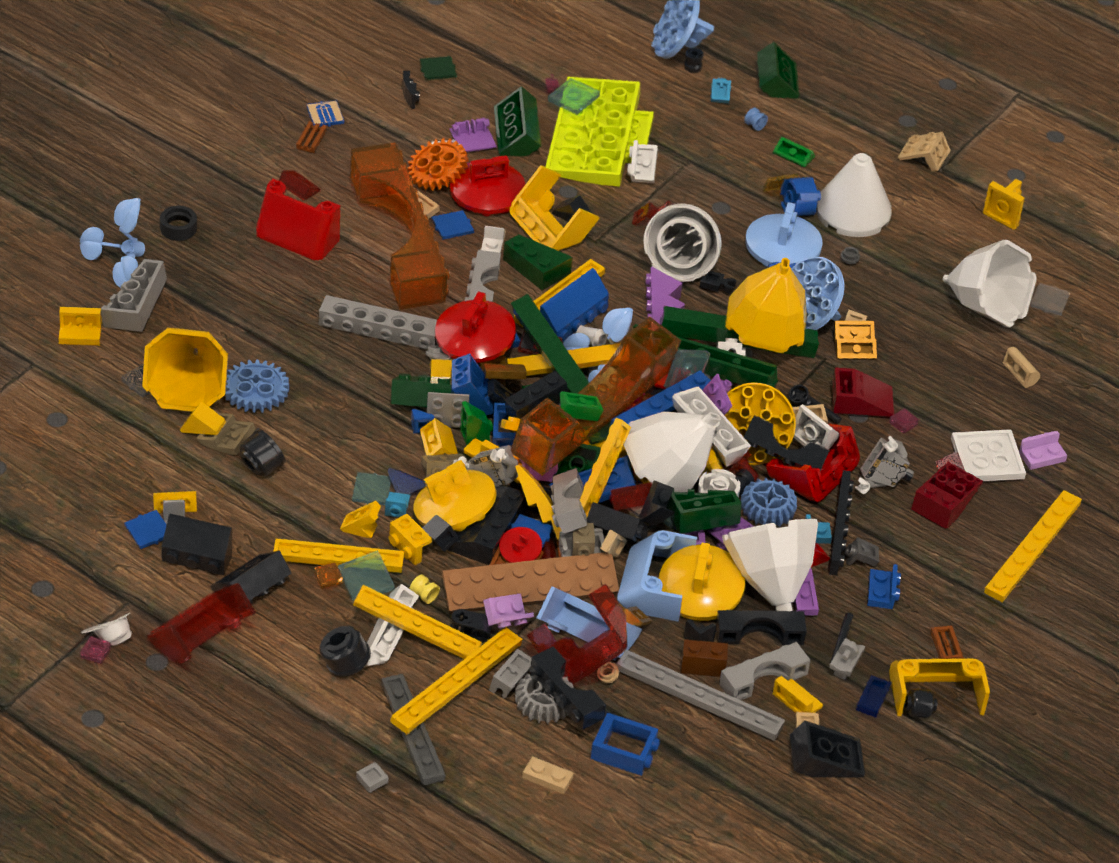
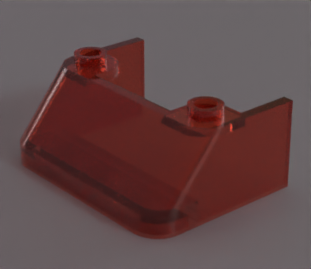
[146,583,256,664]
[527,584,627,684]

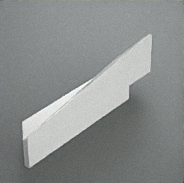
[364,584,419,667]

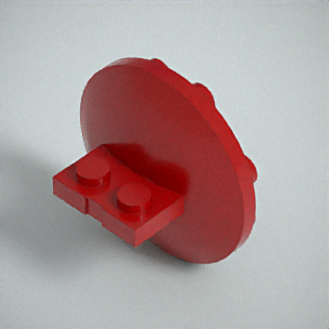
[449,155,526,216]
[435,291,516,363]

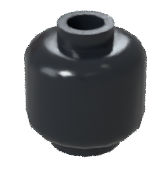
[904,689,938,718]

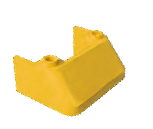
[509,165,600,251]
[889,659,990,716]

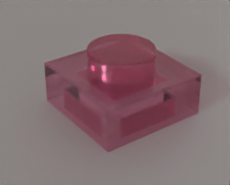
[889,408,919,434]
[81,636,111,664]

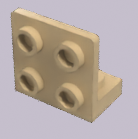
[898,132,950,172]

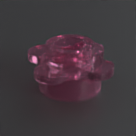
[546,74,559,96]

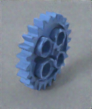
[225,359,289,413]

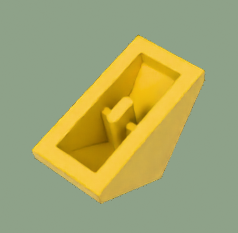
[180,402,226,435]

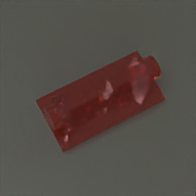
[609,482,652,510]

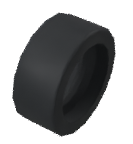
[160,205,197,241]

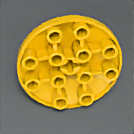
[724,382,796,465]
[413,460,497,531]
[659,543,745,621]

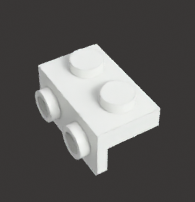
[627,140,658,183]

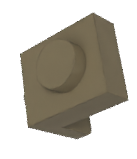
[572,523,595,556]

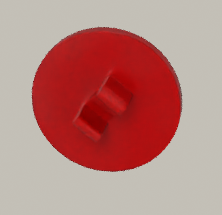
[499,527,542,563]

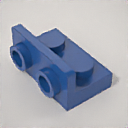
[867,564,901,609]

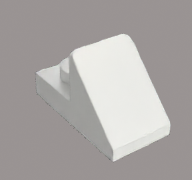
[481,226,506,253]

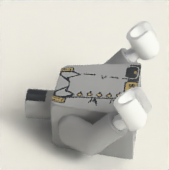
[855,436,914,494]
[453,445,518,487]

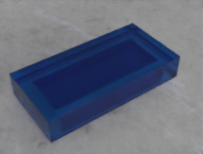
[856,675,892,718]

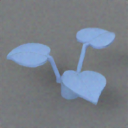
[80,198,145,288]
[563,308,633,401]

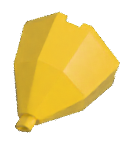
[725,258,807,353]
[142,328,228,412]

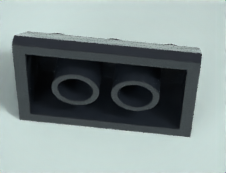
[162,513,232,575]
[210,550,291,608]

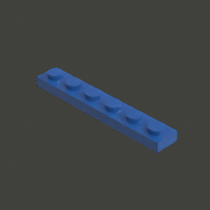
[610,370,711,426]

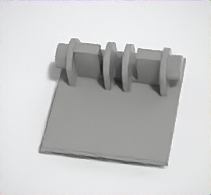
[427,392,469,428]

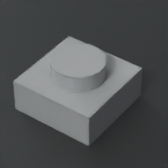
[356,762,388,793]

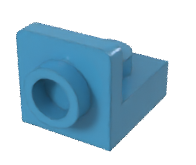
[711,78,731,104]
[385,492,410,517]
[805,514,832,544]

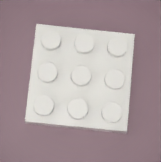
[951,430,1026,481]

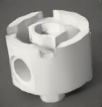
[697,469,740,498]

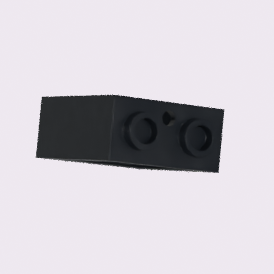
[587,502,648,544]

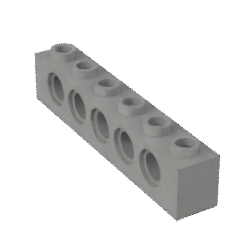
[319,295,437,350]

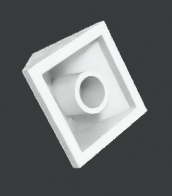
[793,404,840,449]

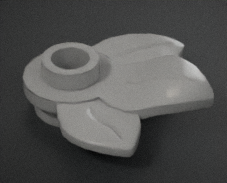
[426,345,454,360]

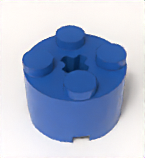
[780,177,821,216]

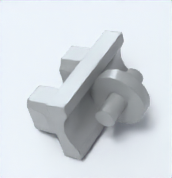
[829,638,865,680]

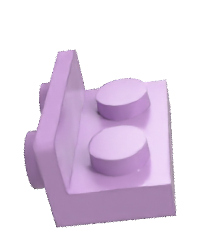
[1019,431,1067,470]
[483,594,534,628]

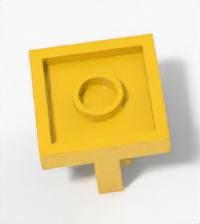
[983,179,1025,230]
[59,307,103,346]

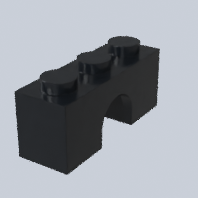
[504,371,568,424]

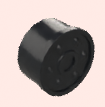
[239,428,286,477]
[319,626,371,677]

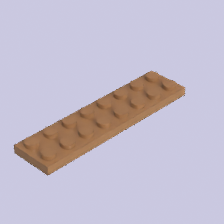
[442,552,619,614]

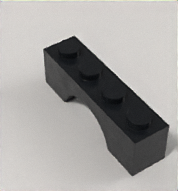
[744,415,830,470]
[715,610,807,645]
[530,647,606,730]

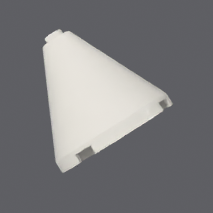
[816,153,892,237]
[644,204,721,282]

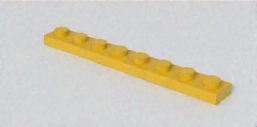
[984,490,1082,603]
[390,627,523,734]

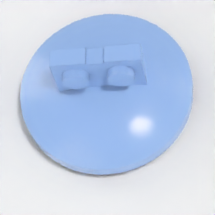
[652,0,714,59]
[745,202,822,267]
[791,257,844,330]

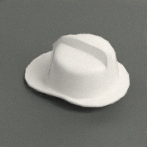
[81,613,132,645]

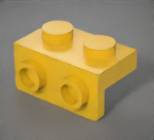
[389,514,432,565]

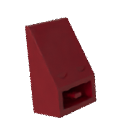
[832,367,894,417]
[911,462,983,529]

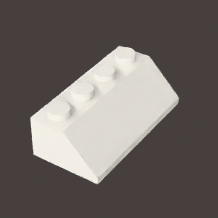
[672,386,751,467]

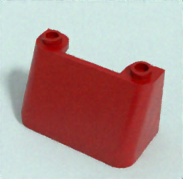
[256,179,341,260]
[766,423,860,502]

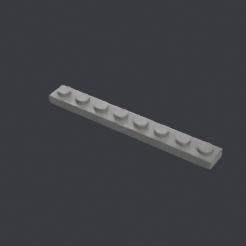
[616,650,785,741]

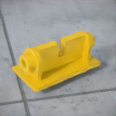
[153,491,197,513]

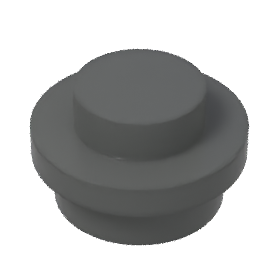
[841,247,860,264]

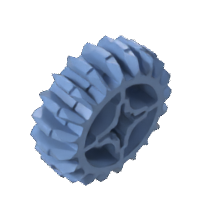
[741,478,797,527]

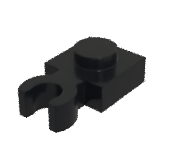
[700,270,737,294]

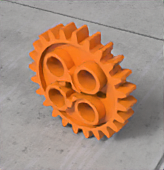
[407,138,469,191]

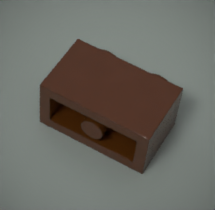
[681,639,728,677]

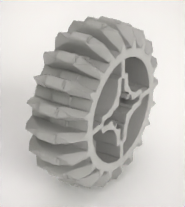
[515,674,573,724]

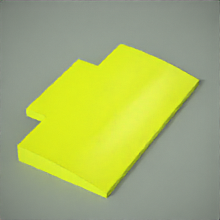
[546,77,654,187]

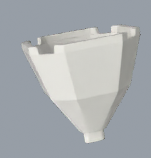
[943,240,1037,327]
[624,412,721,492]
[722,519,818,611]

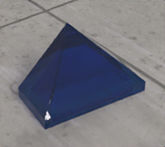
[387,468,426,495]

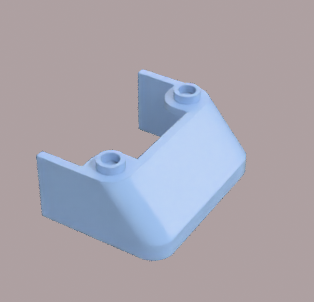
[617,530,697,622]
[537,586,642,661]

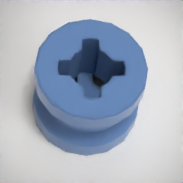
[744,107,768,131]

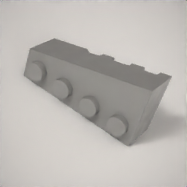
[101,259,167,332]

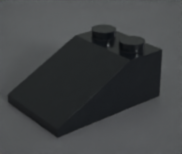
[790,720,865,778]

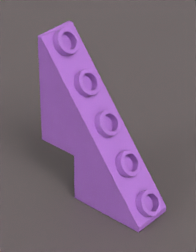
[645,267,685,331]

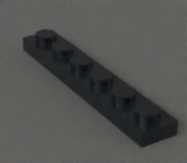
[829,470,854,576]

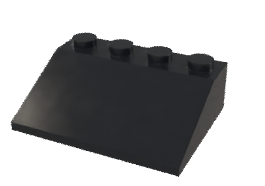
[433,486,527,565]

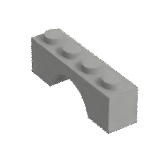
[465,250,501,302]
[551,468,587,534]
[719,642,810,700]

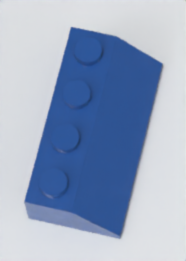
[540,268,609,342]

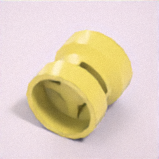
[410,574,440,604]

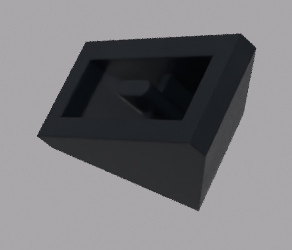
[552,195,592,222]

